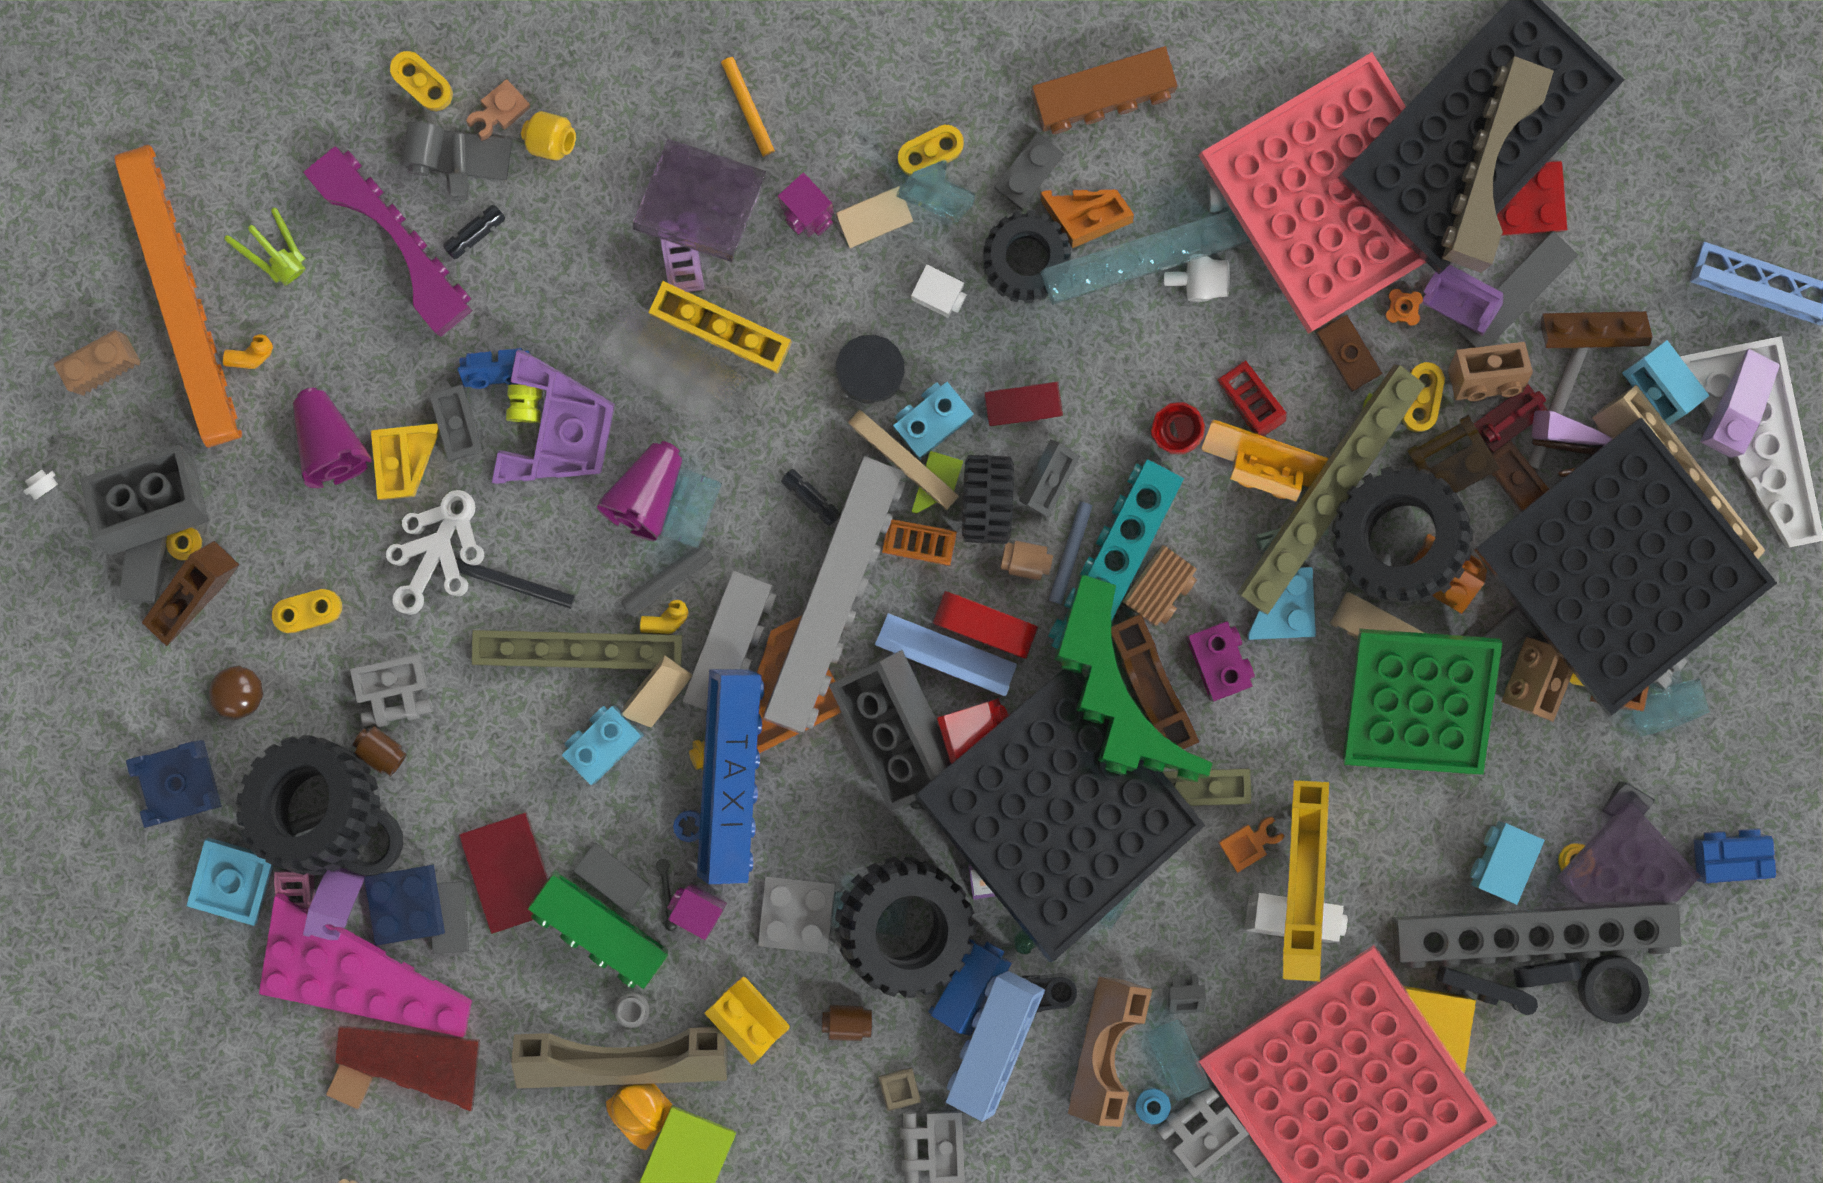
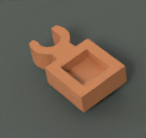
[466,79,530,141]

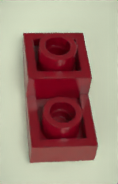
[984,381,1063,426]

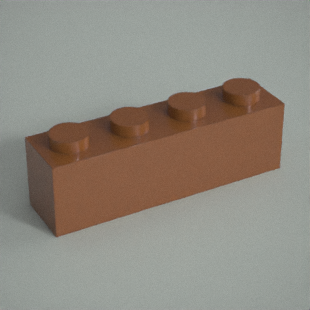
[1031,46,1178,134]

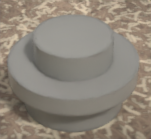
[614,992,650,1028]

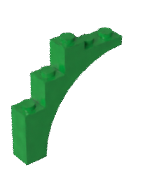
[1054,575,1213,782]

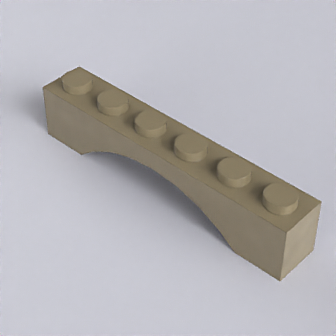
[1441,56,1554,273]
[511,1027,728,1089]

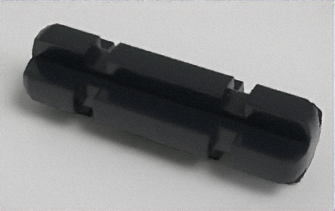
[443,205,505,259]
[781,469,840,526]

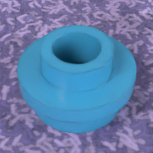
[1135,1088,1171,1124]

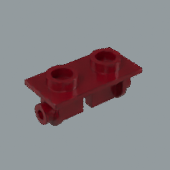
[1474,384,1548,453]

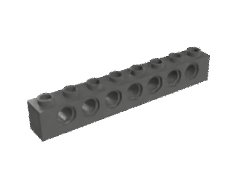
[1392,901,1681,968]

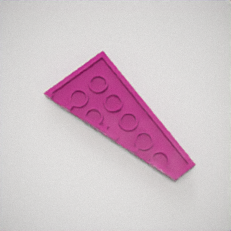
[259,892,472,1037]

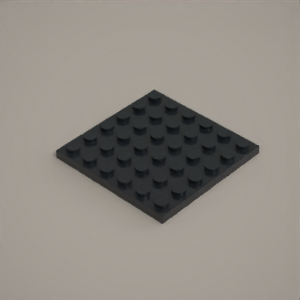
[1473,417,1777,716]
[914,668,1206,962]

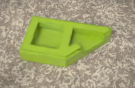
[912,451,963,514]

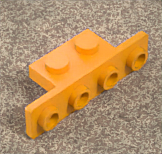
[1202,420,1329,502]

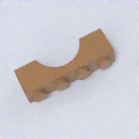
[1068,976,1152,1127]

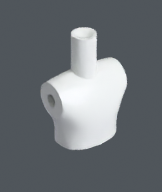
[1164,255,1230,302]

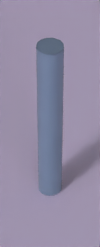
[1048,502,1093,605]

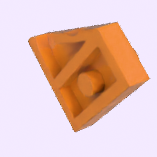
[1041,189,1134,249]

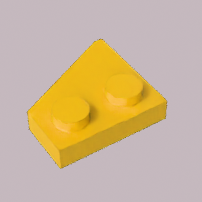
[371,423,440,500]

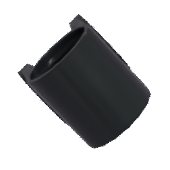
[1020,973,1077,1013]

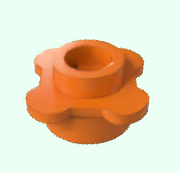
[1386,289,1423,326]

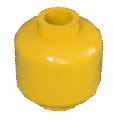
[521,111,576,161]

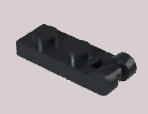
[1436,966,1538,1015]

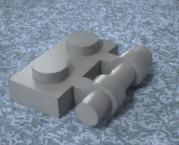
[350,654,433,727]
[1157,1086,1249,1178]
[899,1110,965,1183]

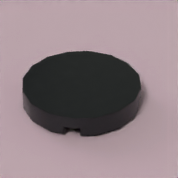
[836,335,905,404]

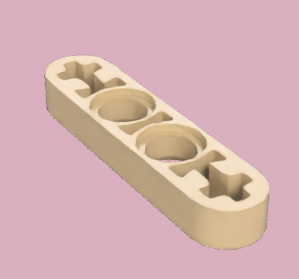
[848,410,959,510]

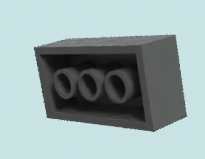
[829,650,951,811]

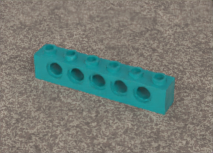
[1048,459,1184,650]

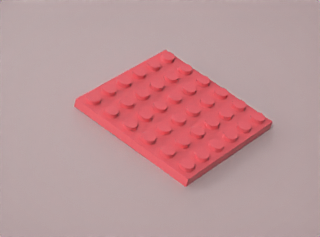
[1198,52,1426,334]
[1199,945,1497,1183]

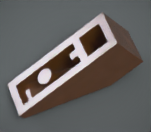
[142,541,240,646]

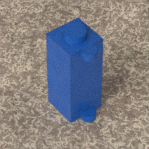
[928,939,1012,1036]

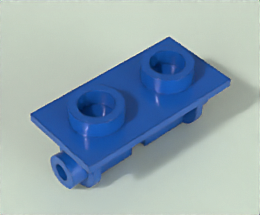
[458,348,530,389]

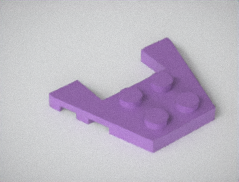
[492,349,615,484]

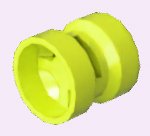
[506,385,543,423]

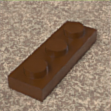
[1541,311,1653,348]

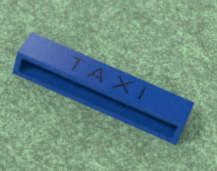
[697,669,764,884]

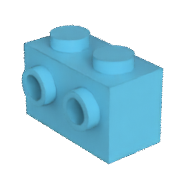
[1622,340,1710,426]
[893,382,974,460]
[562,705,644,785]
[1470,821,1545,905]

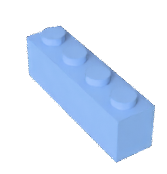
[946,971,1045,1122]

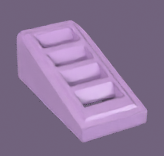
[658,218,705,293]
[1531,411,1612,446]

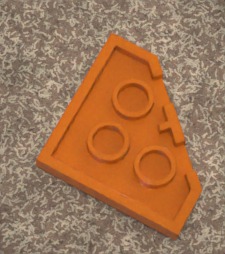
[757,615,841,753]

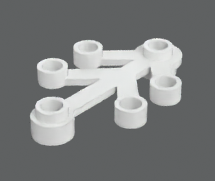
[386,490,484,615]

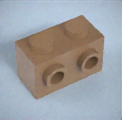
[1448,342,1533,401]
[1501,637,1573,722]

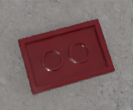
[459,812,548,934]

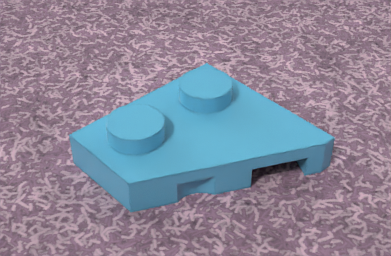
[1247,567,1316,640]

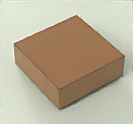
[326,1062,374,1109]

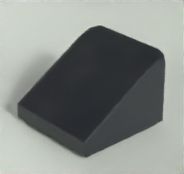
[1602,781,1655,829]

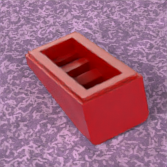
[1217,360,1287,436]

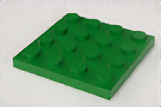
[1343,628,1502,775]

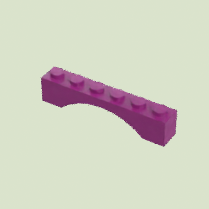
[303,146,473,337]

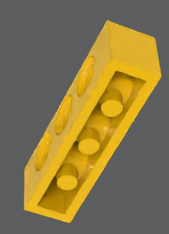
[648,281,792,374]

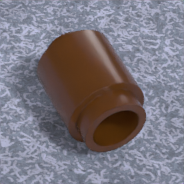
[352,727,407,777]
[821,1005,872,1041]

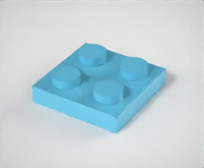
[187,837,273,926]

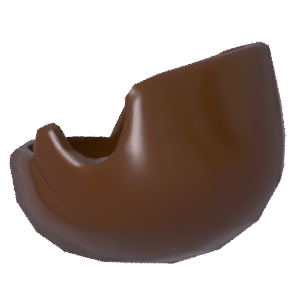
[208,666,263,720]

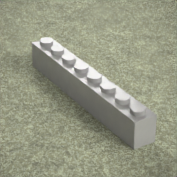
[762,456,905,734]

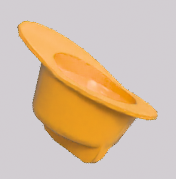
[606,1083,673,1150]

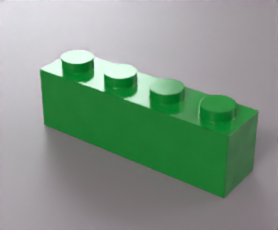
[528,870,668,989]

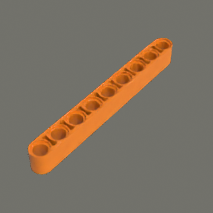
[115,145,242,448]

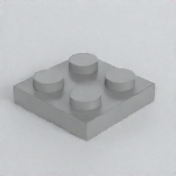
[758,876,835,954]

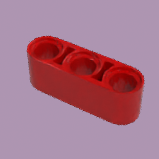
[932,591,1039,659]

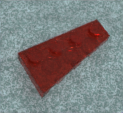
[335,1026,480,1111]

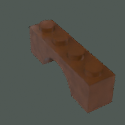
[1111,614,1200,749]

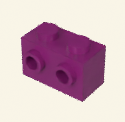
[778,172,834,238]
[1185,621,1255,702]

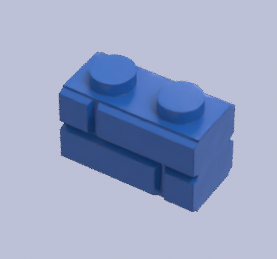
[1693,828,1776,883]

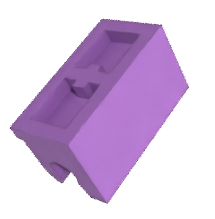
[1422,265,1503,336]
[303,868,365,940]

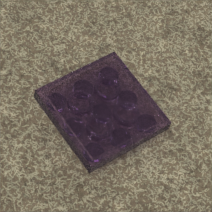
[633,139,766,262]

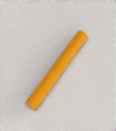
[721,57,775,157]

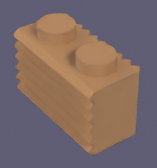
[54,330,140,396]
[1121,545,1197,626]

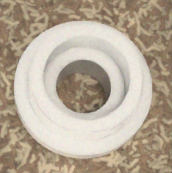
[23,470,58,500]

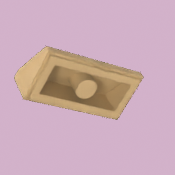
[836,186,913,248]
[621,655,692,728]

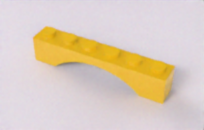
[1283,780,1329,982]

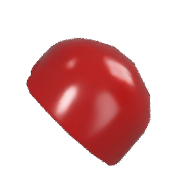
[1151,402,1205,455]

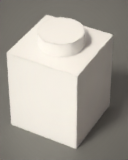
[911,264,967,318]

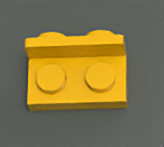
[705,977,790,1065]

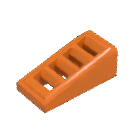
[882,519,957,566]

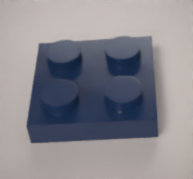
[364,864,445,946]

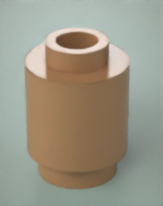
[1000,540,1053,581]

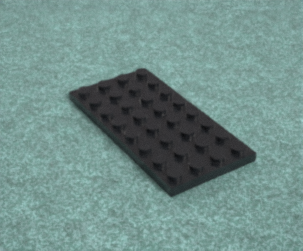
[1338,0,1625,274]

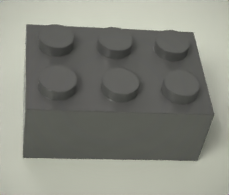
[80,444,209,555]

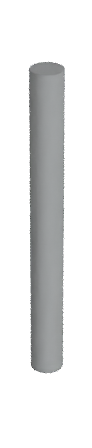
[1528,348,1588,471]

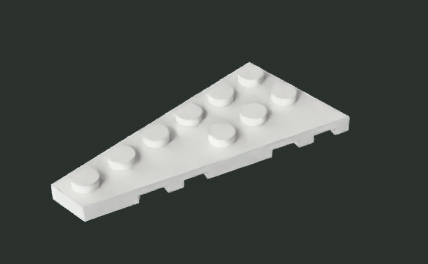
[1680,336,1823,548]

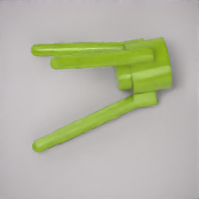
[224,207,306,286]

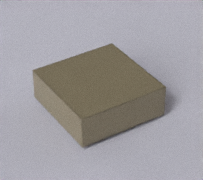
[878,1067,921,1111]

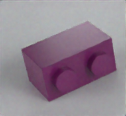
[667,883,727,940]

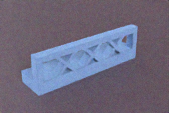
[1690,242,1823,326]
[875,613,1017,697]

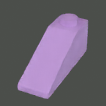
[1700,349,1780,458]

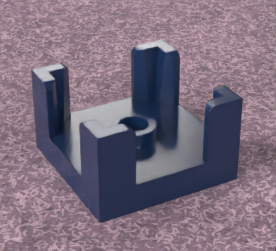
[125,740,222,828]

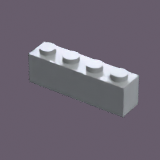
[683,571,777,711]

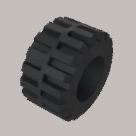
[982,210,1071,303]
[962,455,1014,544]

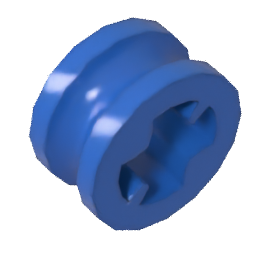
[673,810,700,842]

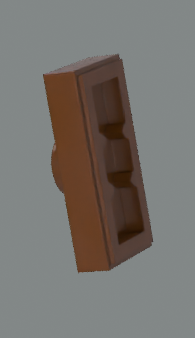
[1316,315,1383,392]

